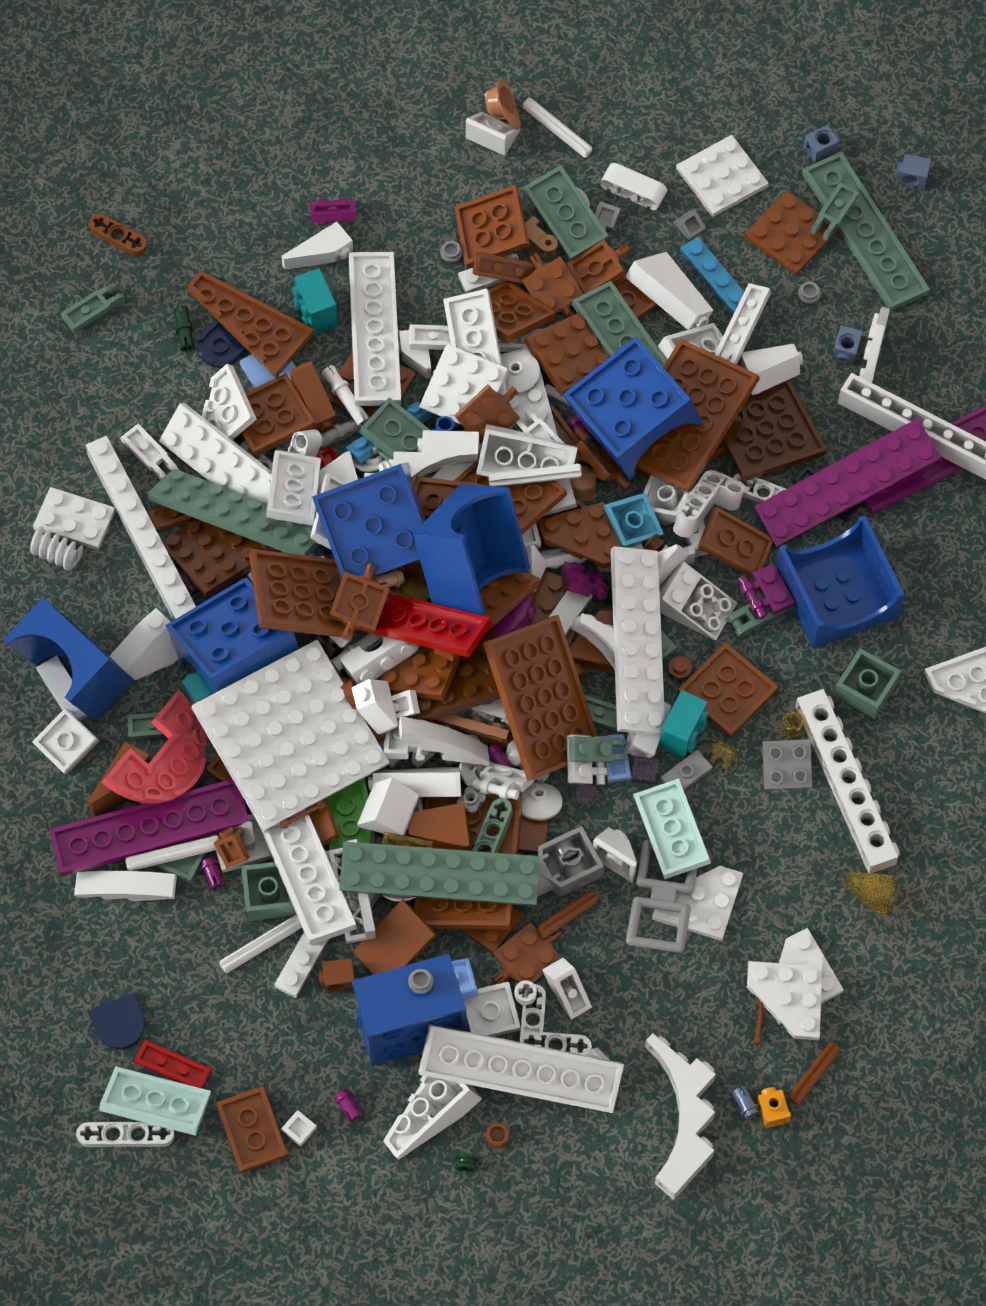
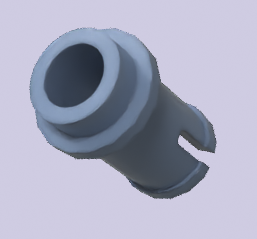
[732,1086,759,1120]

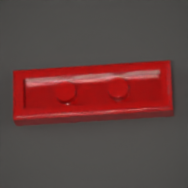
[134,1040,212,1089]

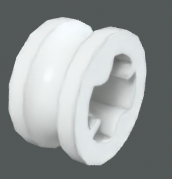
[515,980,537,1005]

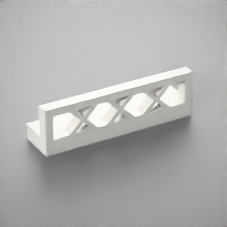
[328,839,376,944]

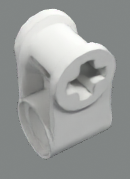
[287,429,322,457]

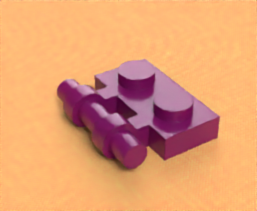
[310,197,356,224]
[561,561,608,599]
[738,564,795,620]

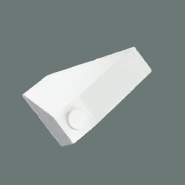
[476,424,578,477]
[110,608,179,680]
[384,1076,482,1160]

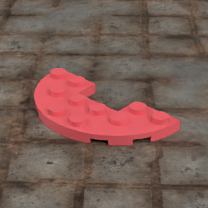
[101,690,207,803]

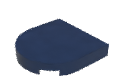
[198,320,248,368]
[88,992,145,1050]

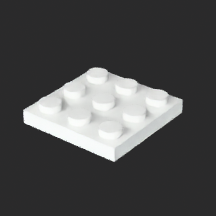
[676,135,769,217]
[419,344,510,426]

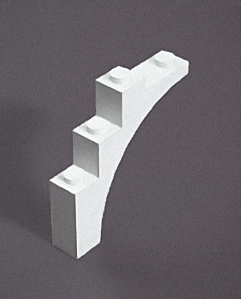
[364,430,480,484]
[571,613,671,762]
[645,1033,716,1200]

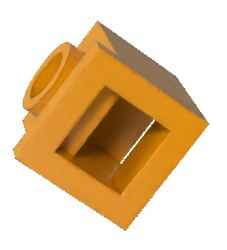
[757,1087,791,1129]

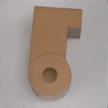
[526,216,558,259]

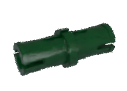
[174,305,195,352]

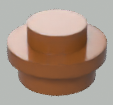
[668,656,692,679]

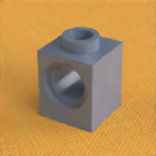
[803,125,840,163]
[896,154,931,189]
[832,325,863,364]

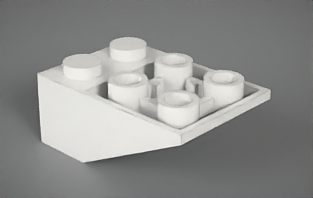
[659,562,737,640]

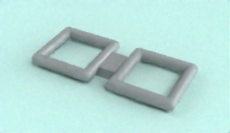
[626,839,697,953]

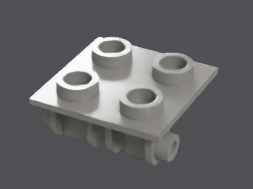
[761,739,812,789]

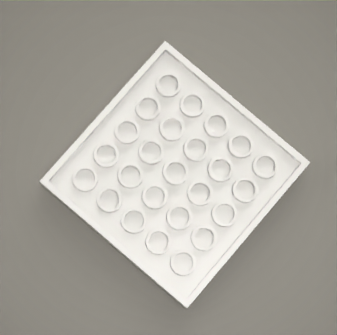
[191,640,390,832]

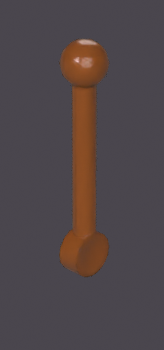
[280,800,325,828]
[754,999,764,1045]

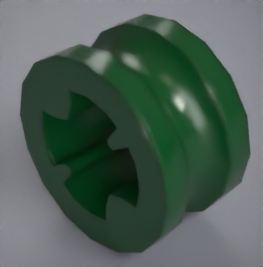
[455,1154,478,1172]

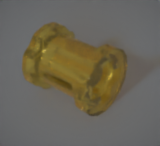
[781,711,804,739]

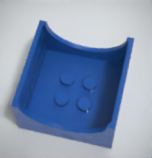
[563,337,702,480]
[312,462,426,577]
[413,483,530,616]
[775,515,905,649]
[165,577,299,694]
[3,597,135,722]
[352,954,467,1066]

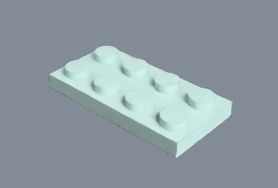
[633,778,711,879]
[100,1066,211,1136]

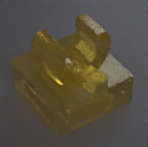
[710,740,739,770]

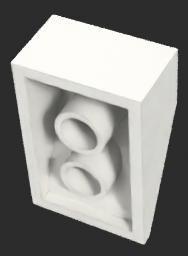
[657,323,723,360]

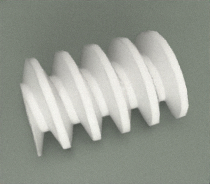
[30,526,83,571]

